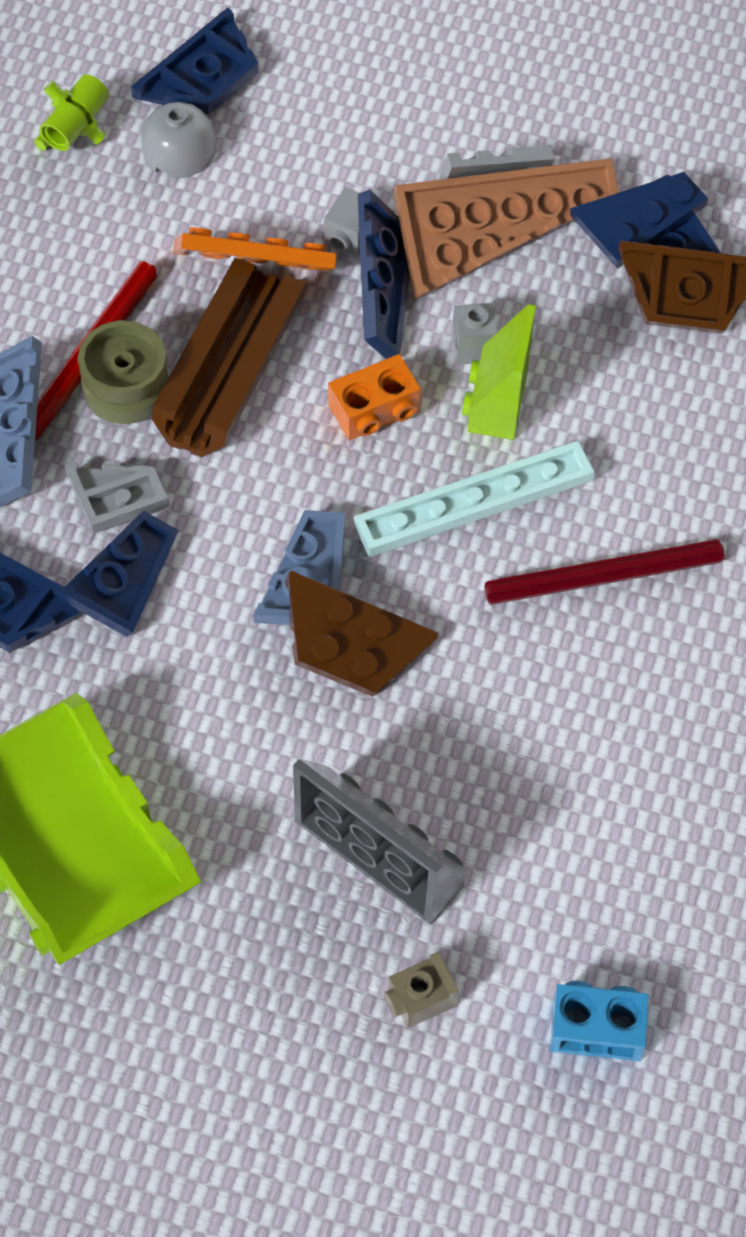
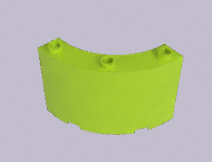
[0,693,201,965]

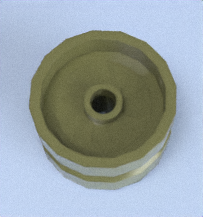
[78,320,169,424]

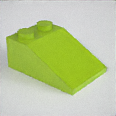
[462,304,536,440]

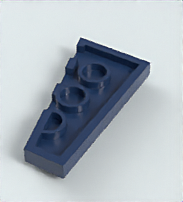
[357,189,410,359]

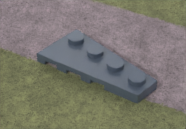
[0,336,42,507]

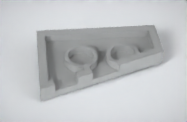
[438,145,555,180]

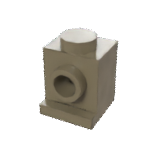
[384,951,459,1028]

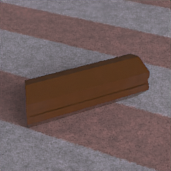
[152,258,309,457]

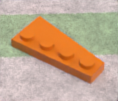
[172,227,337,271]

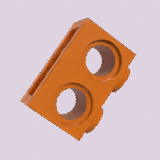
[328,354,421,441]

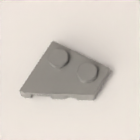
[64,462,169,534]

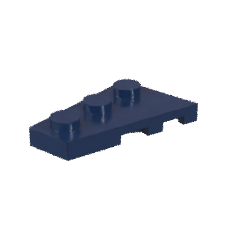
[570,172,708,269]

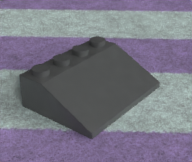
[293,759,466,925]

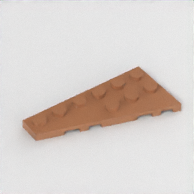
[393,158,619,301]

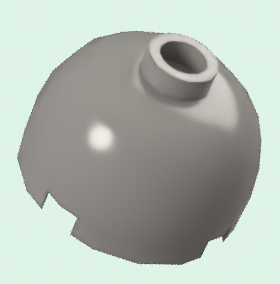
[141,102,216,178]

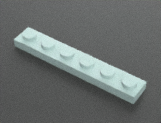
[354,441,595,557]

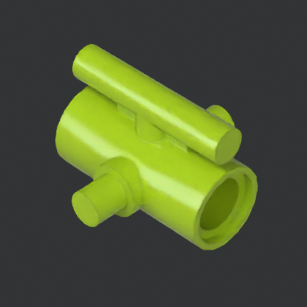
[34,74,109,151]

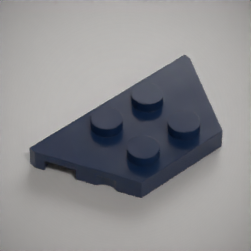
[131,7,259,115]
[0,553,84,653]

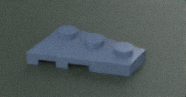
[253,510,345,625]

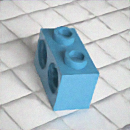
[549,981,649,1062]

